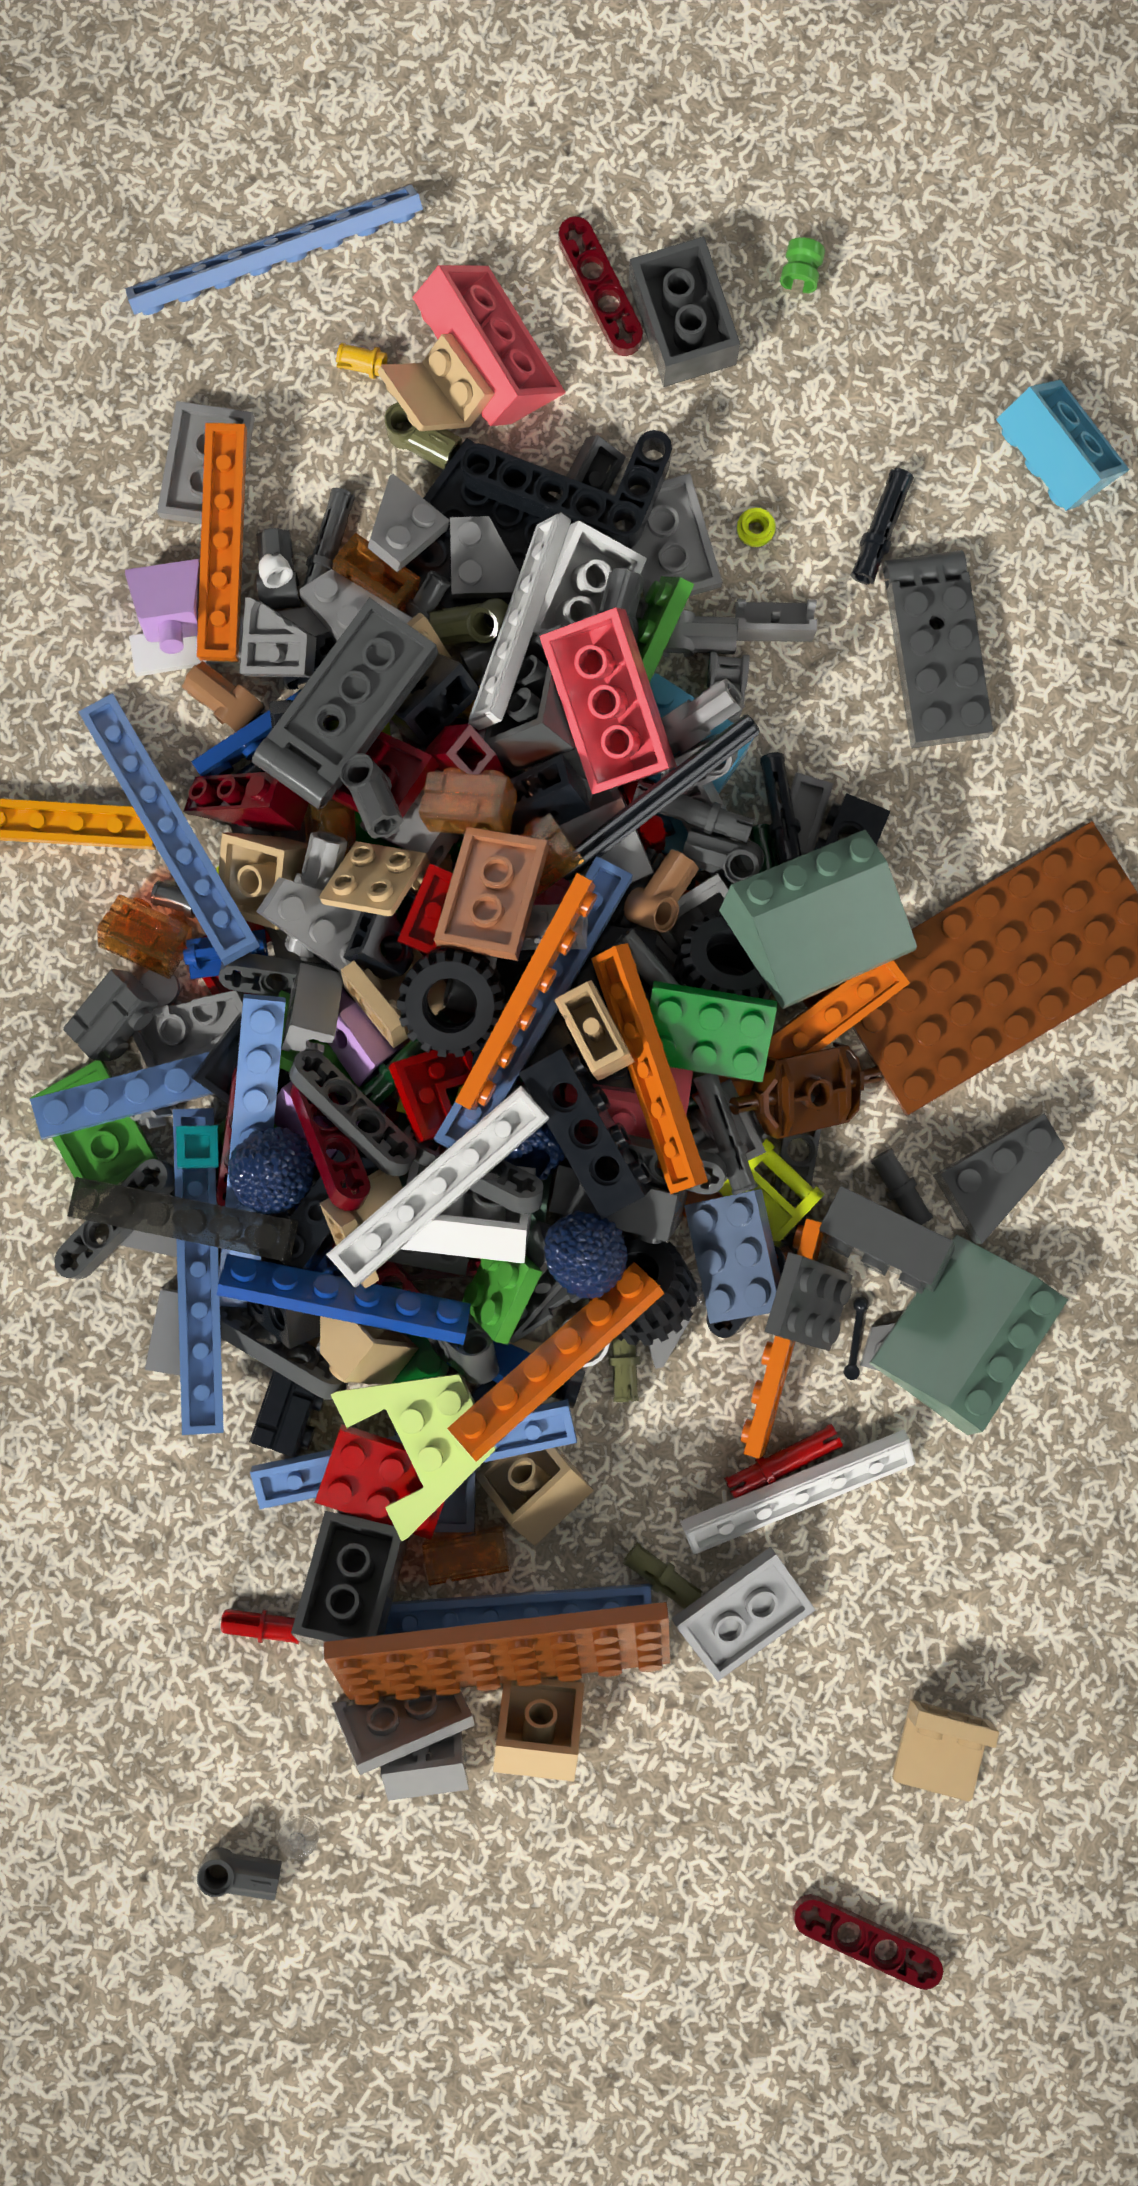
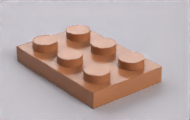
[434,827,549,961]

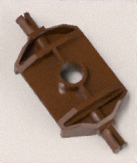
[729,1042,882,1139]

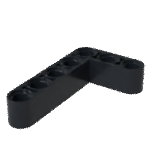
[460,430,672,548]

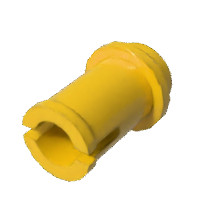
[336,342,388,379]

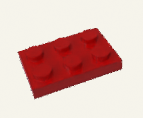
[314,1424,445,1540]

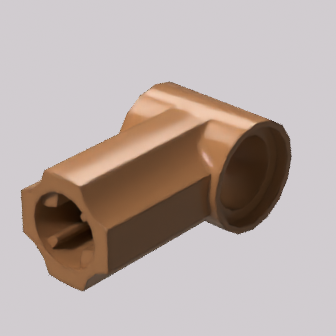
[182,661,265,732]
[624,849,699,932]

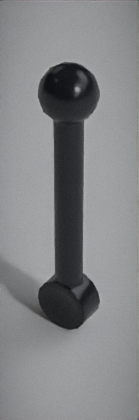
[843,1297,869,1380]

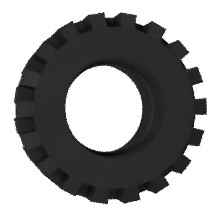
[673,913,771,1000]
[397,948,506,1057]
[589,1235,698,1346]

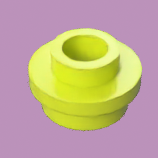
[737,508,776,547]

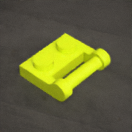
[718,1139,825,1241]

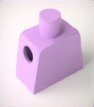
[125,559,200,654]
[328,988,411,1087]

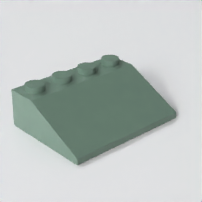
[719,830,917,1009]
[869,1234,1068,1435]

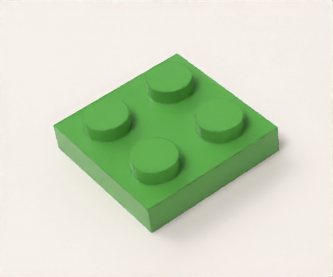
[462,1256,542,1345]

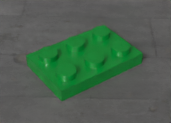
[650,981,777,1082]

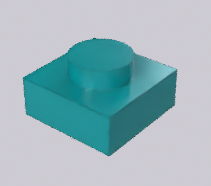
[176,1125,219,1169]

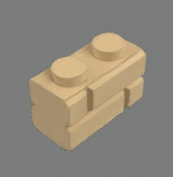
[554,980,635,1081]

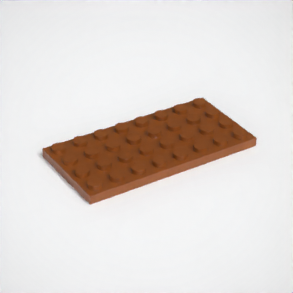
[831,821,1138,1116]
[323,1602,670,1705]

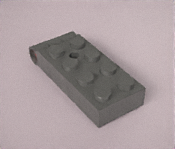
[883,550,994,749]
[252,597,439,810]

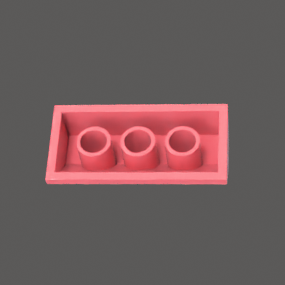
[412,265,566,426]
[539,607,677,795]

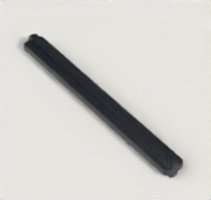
[555,714,760,881]

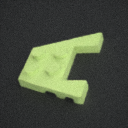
[331,1373,497,1541]

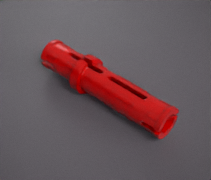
[724,1424,843,1499]

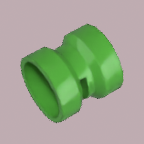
[780,237,825,293]

